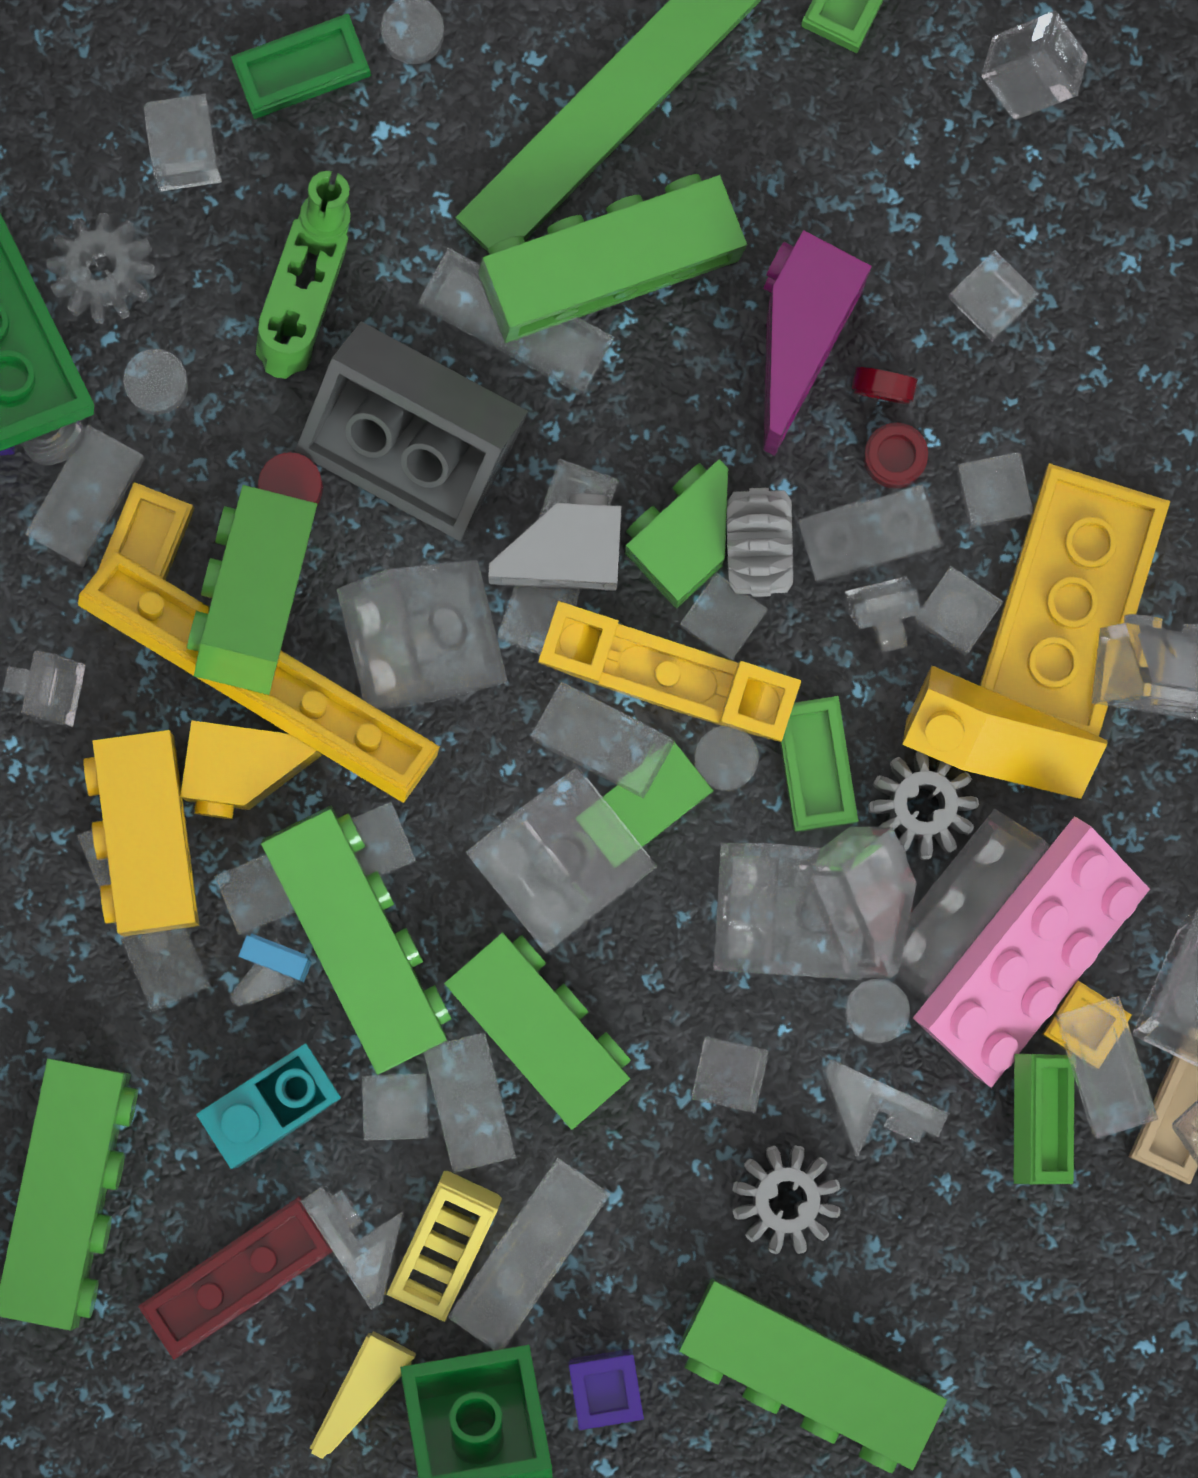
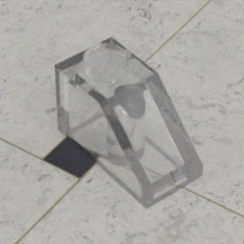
[799,827,917,979]

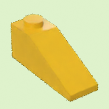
[902,665,1107,799]

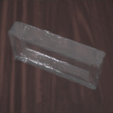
[25,425,145,568]
[531,682,674,799]
[1055,996,1158,1139]
[424,1033,516,1173]

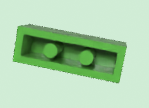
[187,485,317,695]
[444,932,631,1130]

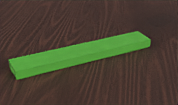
[456,0,761,253]

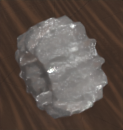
[47,213,156,323]

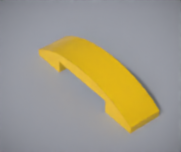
[538,601,801,742]

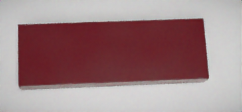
[138,1196,336,1360]

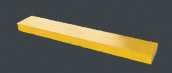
[78,550,440,803]

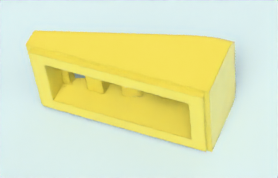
[386,1171,502,1322]
[310,1331,416,1459]

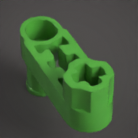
[256,171,351,379]

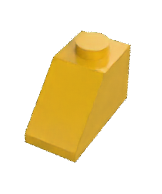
[180,720,322,819]

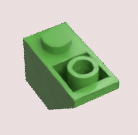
[625,459,728,609]

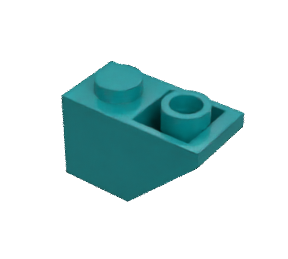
[196,1043,341,1169]

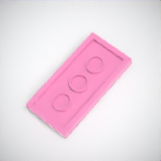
[913,816,1150,1088]

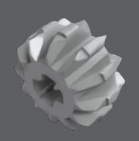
[727,488,793,597]
[868,751,979,860]
[732,1145,841,1254]

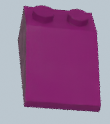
[763,230,872,456]

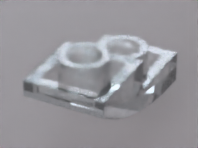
[798,484,943,581]

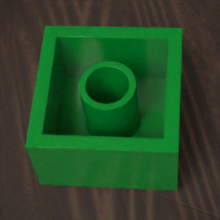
[400,1345,553,1478]

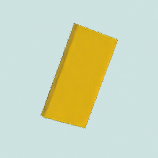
[979,463,1170,736]

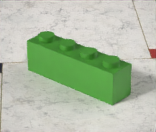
[478,174,747,343]
[261,805,452,1075]
[0,1058,138,1331]
[677,1278,947,1474]

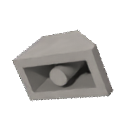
[488,493,621,591]

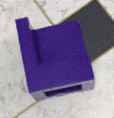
[569,1349,644,1430]

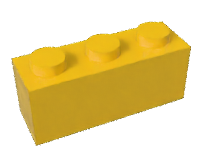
[84,730,200,937]

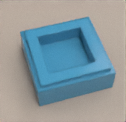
[238,933,312,982]

